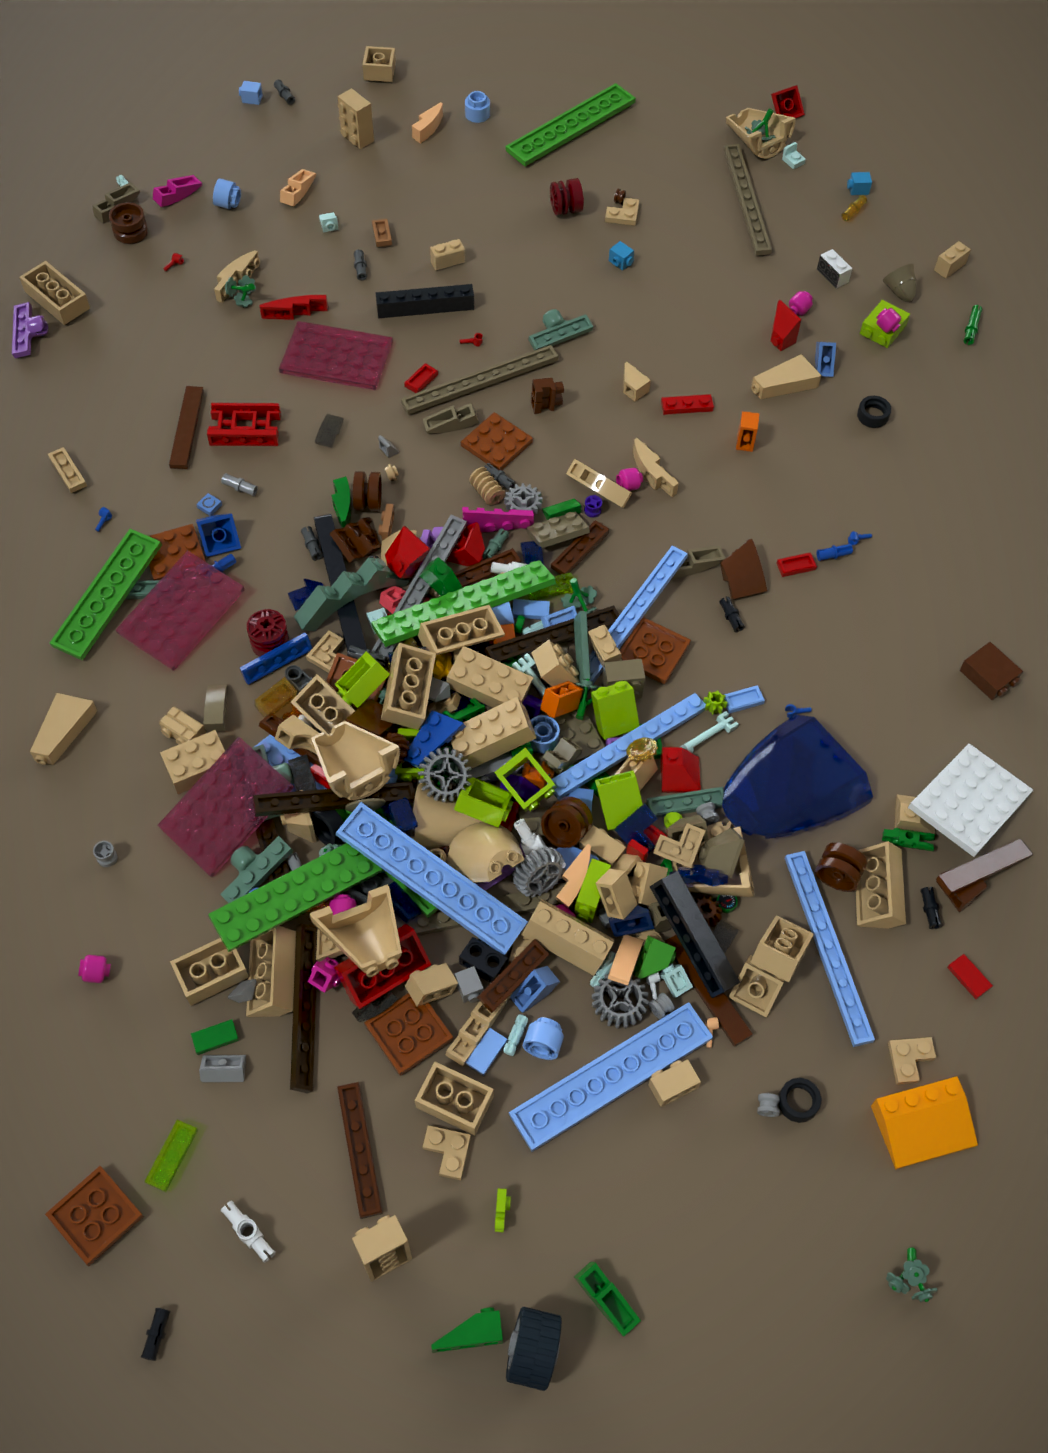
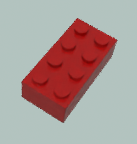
[334,924,431,1009]

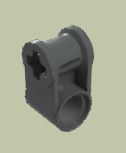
[285,665,312,695]

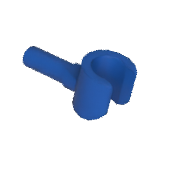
[95,507,112,532]
[848,531,872,545]
[785,704,812,719]

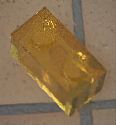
[254,677,297,718]

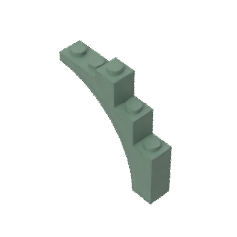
[294,557,409,631]

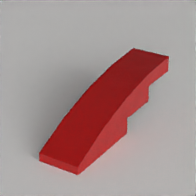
[260,295,328,320]

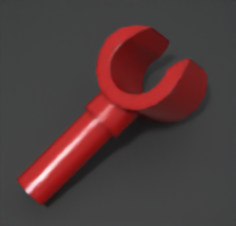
[163,253,184,271]
[460,333,483,347]

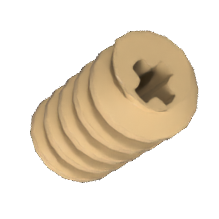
[469,467,506,505]

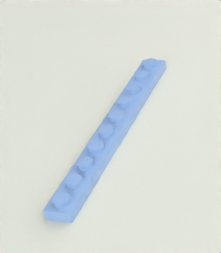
[588,546,688,690]
[547,693,706,800]
[784,851,875,1047]

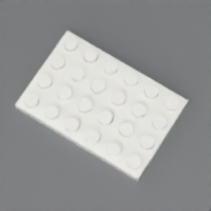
[908,744,1033,857]

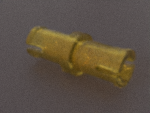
[841,195,867,221]

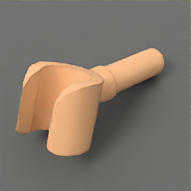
[705,1017,719,1048]

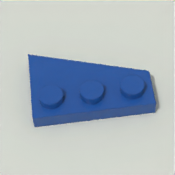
[404,710,466,769]

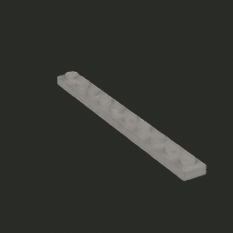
[372,515,467,666]

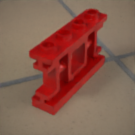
[207,403,281,446]

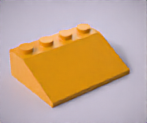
[871,1076,978,1170]

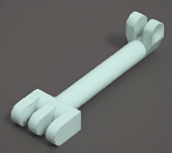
[512,653,546,696]
[680,711,739,753]

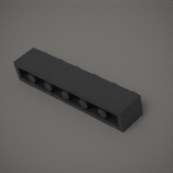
[375,284,474,319]
[650,871,740,998]

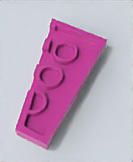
[462,507,534,532]

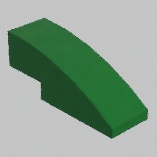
[331,476,352,528]
[574,1261,641,1337]

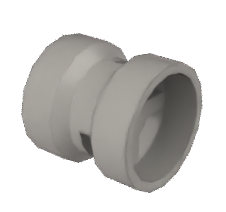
[93,841,118,867]

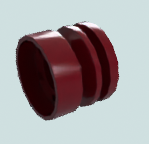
[550,178,584,216]
[247,609,289,657]

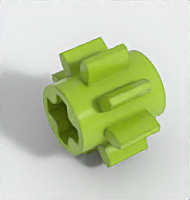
[703,690,727,715]

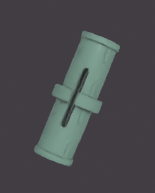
[482,528,509,560]

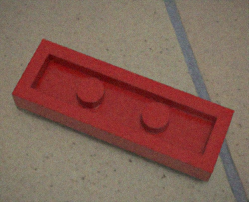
[661,394,714,415]

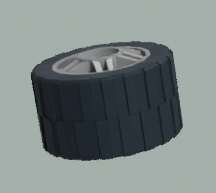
[506,1306,562,1391]

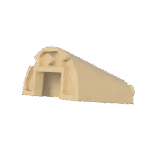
[726,108,796,159]
[311,721,400,800]
[411,782,483,851]
[446,822,525,882]
[672,827,754,897]
[310,884,402,977]

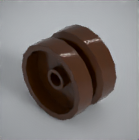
[109,202,148,244]
[352,471,382,511]
[541,796,593,848]
[815,843,868,892]

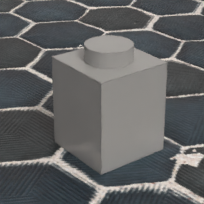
[455,966,483,1003]

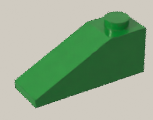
[419,557,463,596]
[431,1307,503,1353]

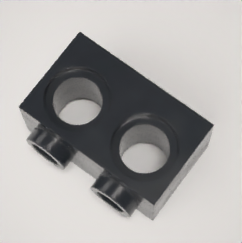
[459,937,508,983]

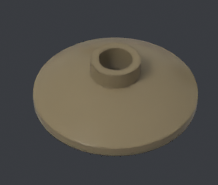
[345,798,386,812]

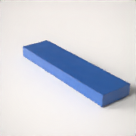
[240,633,313,685]

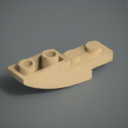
[214,250,260,303]
[633,438,679,497]
[566,459,632,508]

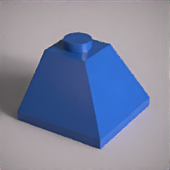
[196,513,241,557]

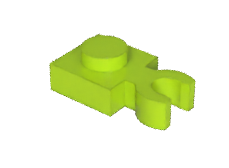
[495,1188,511,1233]

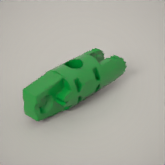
[882,828,935,851]

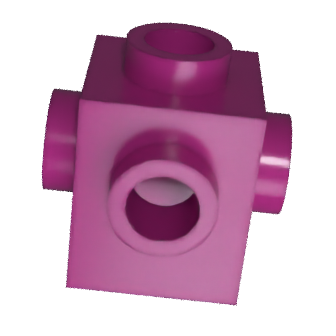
[308,957,341,993]

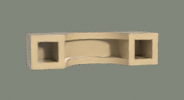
[275,715,320,755]

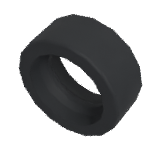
[857,395,891,428]
[311,810,344,845]
[778,1078,822,1123]

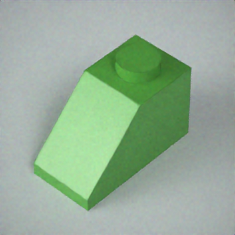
[633,935,676,979]

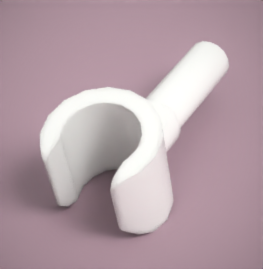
[646,972,660,1000]

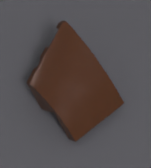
[329,517,381,563]
[720,539,767,599]

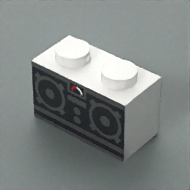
[817,249,852,289]

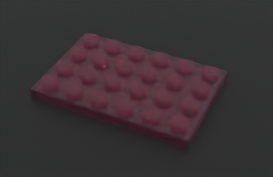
[279,321,393,390]
[116,551,245,671]
[157,737,294,877]

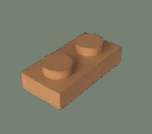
[372,219,392,247]
[379,504,395,541]

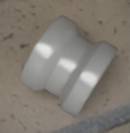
[696,802,720,826]
[648,993,675,1019]
[757,1093,780,1117]

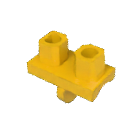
[433,652,453,680]

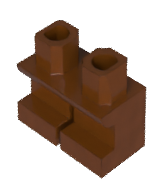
[531,378,564,414]

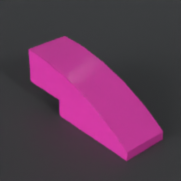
[153,175,202,207]

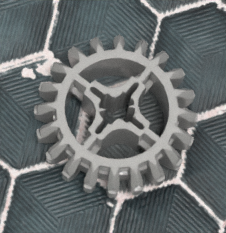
[418,748,472,802]
[512,846,566,898]
[592,974,649,1029]

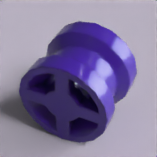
[584,495,602,518]

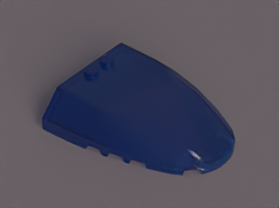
[722,714,873,839]

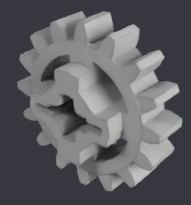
[504,483,543,514]

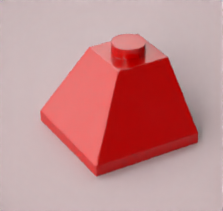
[771,85,805,118]
[771,300,801,351]
[447,522,485,567]
[385,526,430,579]
[660,747,701,793]

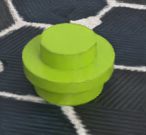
[664,812,683,828]

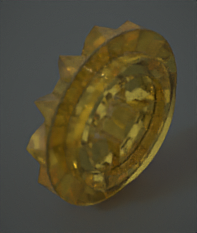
[626,737,658,763]

